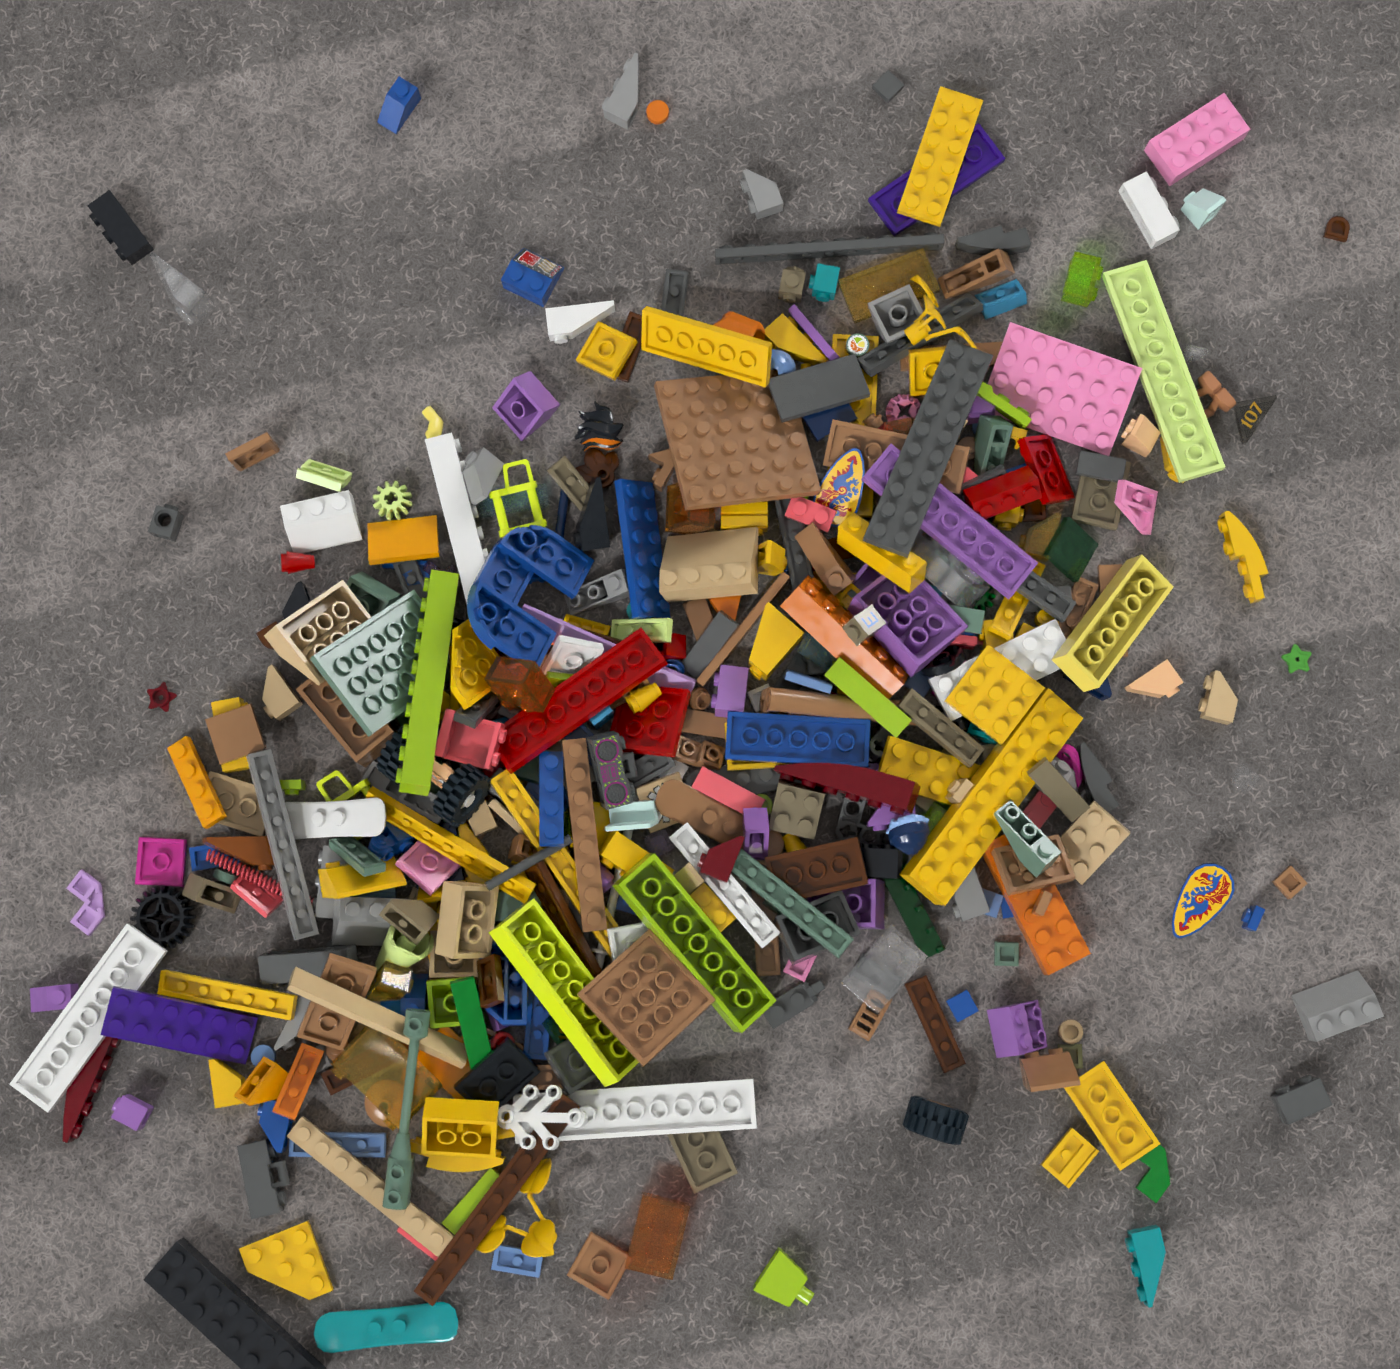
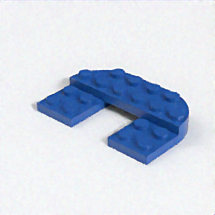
[467,525,594,673]

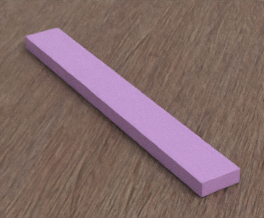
[522,603,696,693]

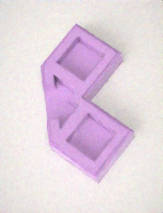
[66,869,105,936]

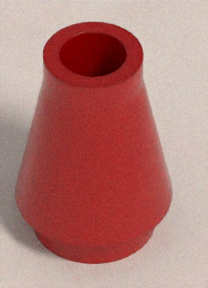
[281,551,315,574]

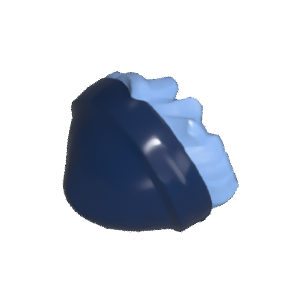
[886,814,929,855]

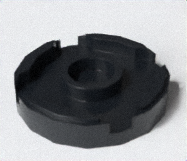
[921,645,966,677]

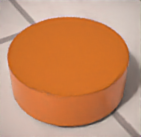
[646,100,669,124]

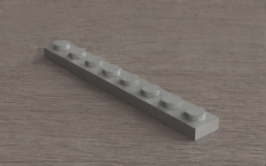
[246,749,319,941]

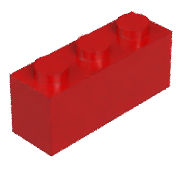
[963,465,1042,519]

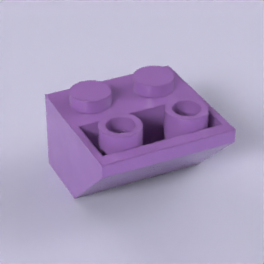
[987,1000,1047,1058]

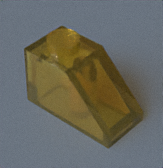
[1018,513,1061,562]
[366,961,414,1001]

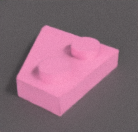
[1114,480,1158,535]

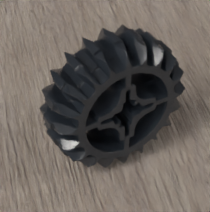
[130,885,196,949]

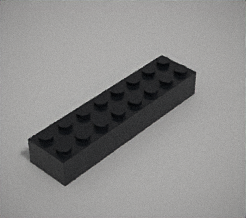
[143,1237,327,1369]

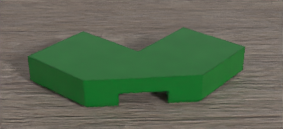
[1135,1145,1171,1203]

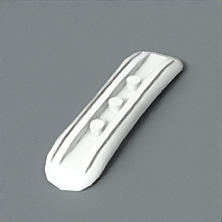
[285,797,386,839]

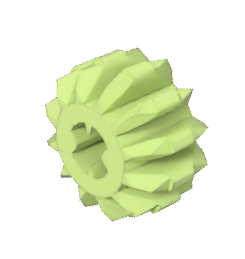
[373,481,413,520]

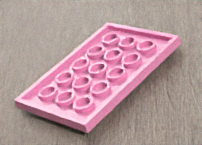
[987,322,1142,456]

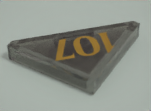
[1233,395,1277,445]

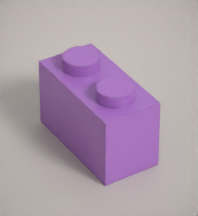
[711,665,749,718]

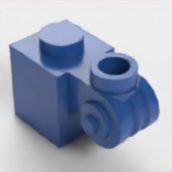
[368,821,416,861]

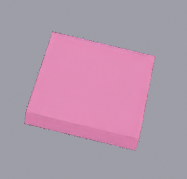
[395,840,461,896]

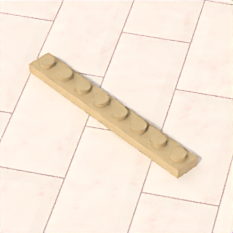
[287,1116,454,1257]

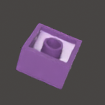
[492,371,560,441]

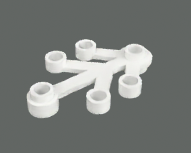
[498,1085,588,1150]

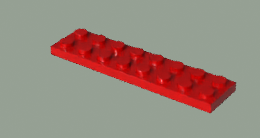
[498,628,668,774]

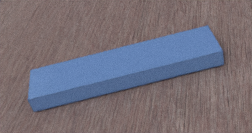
[289,1132,387,1158]

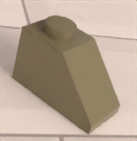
[181,872,241,914]
[379,899,439,945]

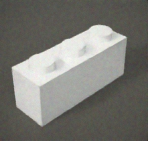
[1119,171,1180,249]

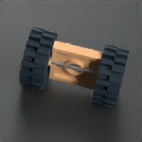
[377,723,491,827]

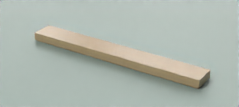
[287,967,467,1069]

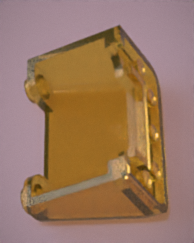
[331,1026,442,1131]

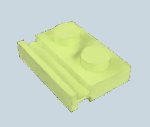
[296,459,352,492]

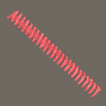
[206,849,314,903]

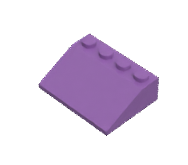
[848,575,968,677]

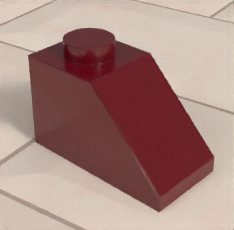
[697,836,745,884]

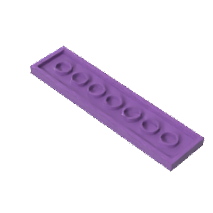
[861,444,1038,600]

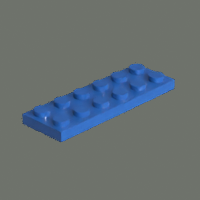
[614,479,671,619]
[725,711,870,768]

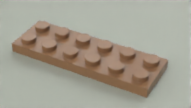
[823,419,971,494]

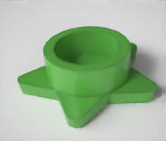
[1281,644,1312,674]

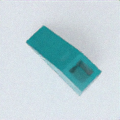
[1125,1225,1166,1308]

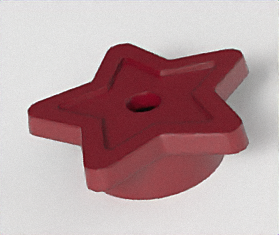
[147,682,177,712]

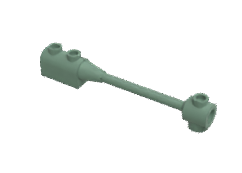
[382,1008,430,1210]

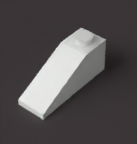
[545,300,615,344]

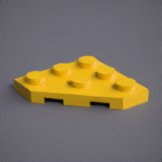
[451,619,512,710]
[239,1220,334,1300]

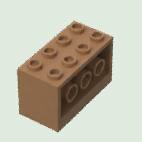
[296,679,398,768]

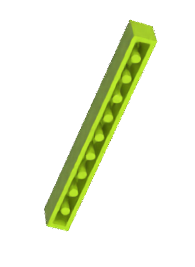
[395,569,459,796]

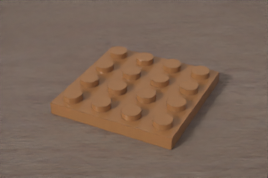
[577,929,716,1068]

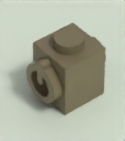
[778,266,806,303]

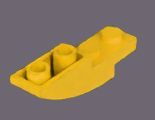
[1217,511,1268,603]
[410,1136,506,1172]

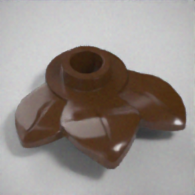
[575,448,619,488]

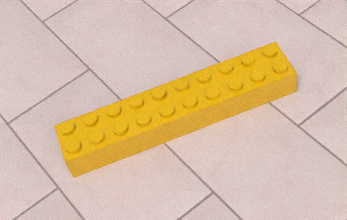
[899,688,1083,906]

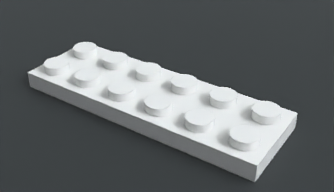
[928,619,1066,721]

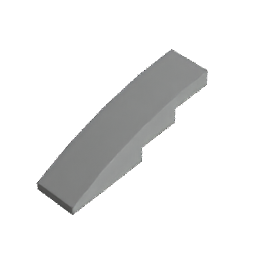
[361,761,442,825]

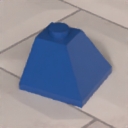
[380,974,429,1016]

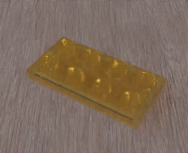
[838,248,940,324]

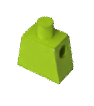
[753,1247,815,1307]

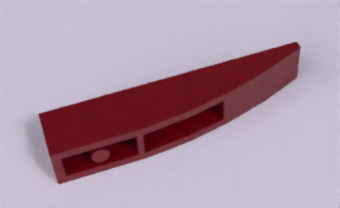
[774,763,921,816]
[63,1036,122,1143]

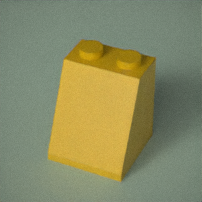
[748,602,804,681]

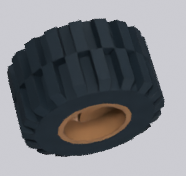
[902,1096,969,1145]

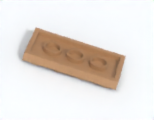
[297,953,377,1051]

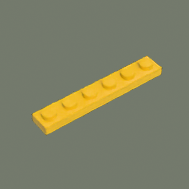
[157,969,298,1020]

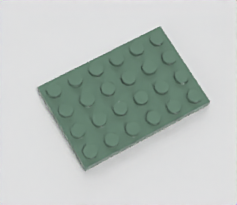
[310,590,452,737]

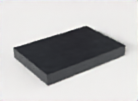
[454,1036,541,1108]

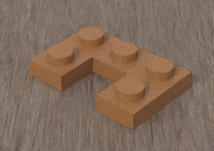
[991,834,1076,896]

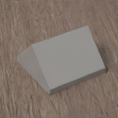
[867,284,929,344]

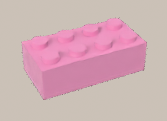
[1144,93,1250,186]

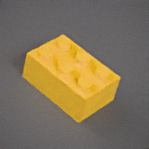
[421,1097,499,1158]

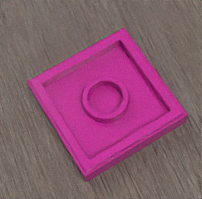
[135,837,187,887]

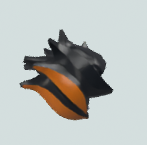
[574,401,624,451]

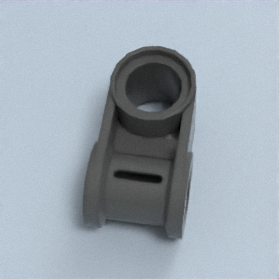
[869,727,906,764]

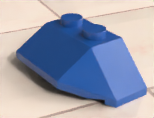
[479,941,528,1026]

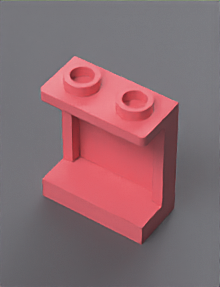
[435,708,507,771]

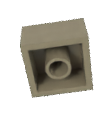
[769,778,825,840]

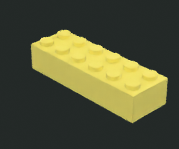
[1051,555,1174,692]

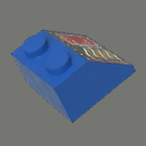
[501,248,564,308]

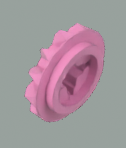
[886,394,921,431]

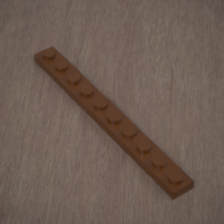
[414,1092,582,1306]

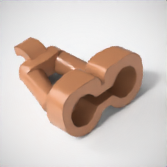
[1196,371,1236,418]

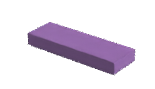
[788,304,840,361]

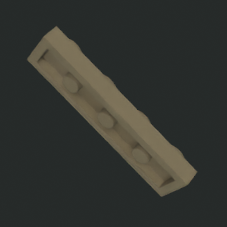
[897,688,985,768]

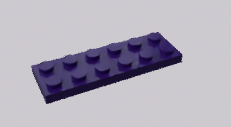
[868,123,1006,237]
[100,986,258,1065]

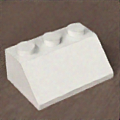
[280,490,363,554]

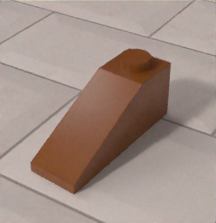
[203,836,275,871]

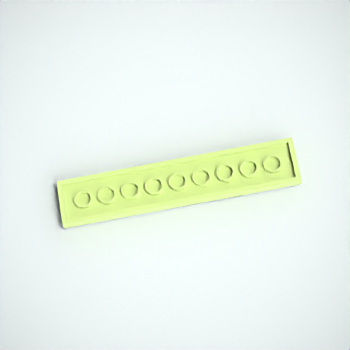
[1102,260,1225,483]

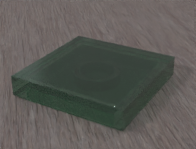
[1043,517,1099,582]

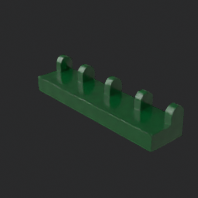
[882,864,946,960]

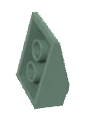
[347,571,401,617]

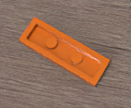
[272,1043,324,1121]

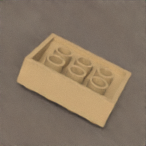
[659,527,758,602]
[264,580,371,686]

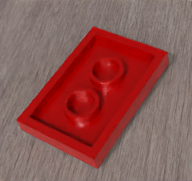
[1017,434,1075,505]

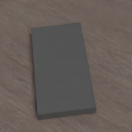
[768,354,870,423]

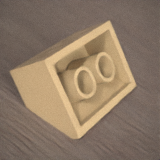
[435,881,499,959]

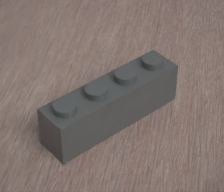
[257,944,358,987]

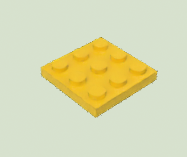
[944,644,1045,745]

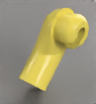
[422,406,443,439]

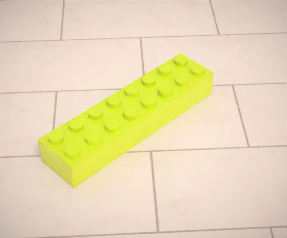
[488,898,639,1087]

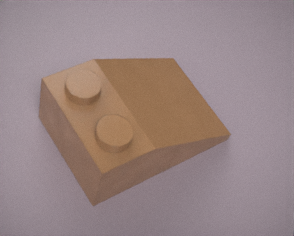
[1019,1047,1081,1092]

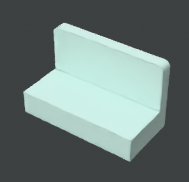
[605,799,659,832]

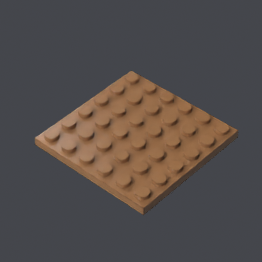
[654,370,821,511]

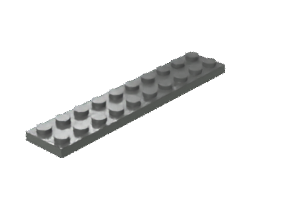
[863,339,993,558]

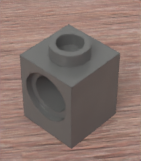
[148,504,184,542]

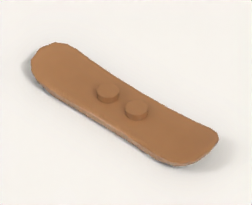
[655,779,784,865]

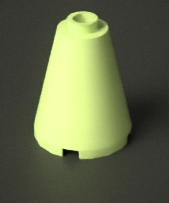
[375,925,434,977]

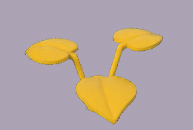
[903,275,977,349]
[476,1158,557,1257]

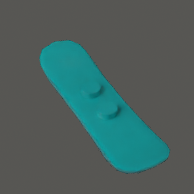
[314,1302,458,1353]

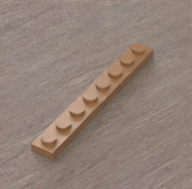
[562,738,607,932]

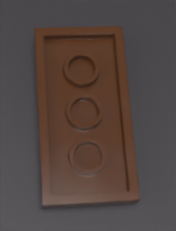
[764,837,869,898]

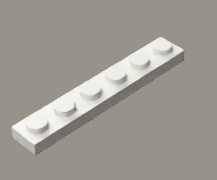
[669,823,780,948]

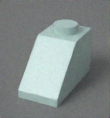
[1181,188,1226,230]

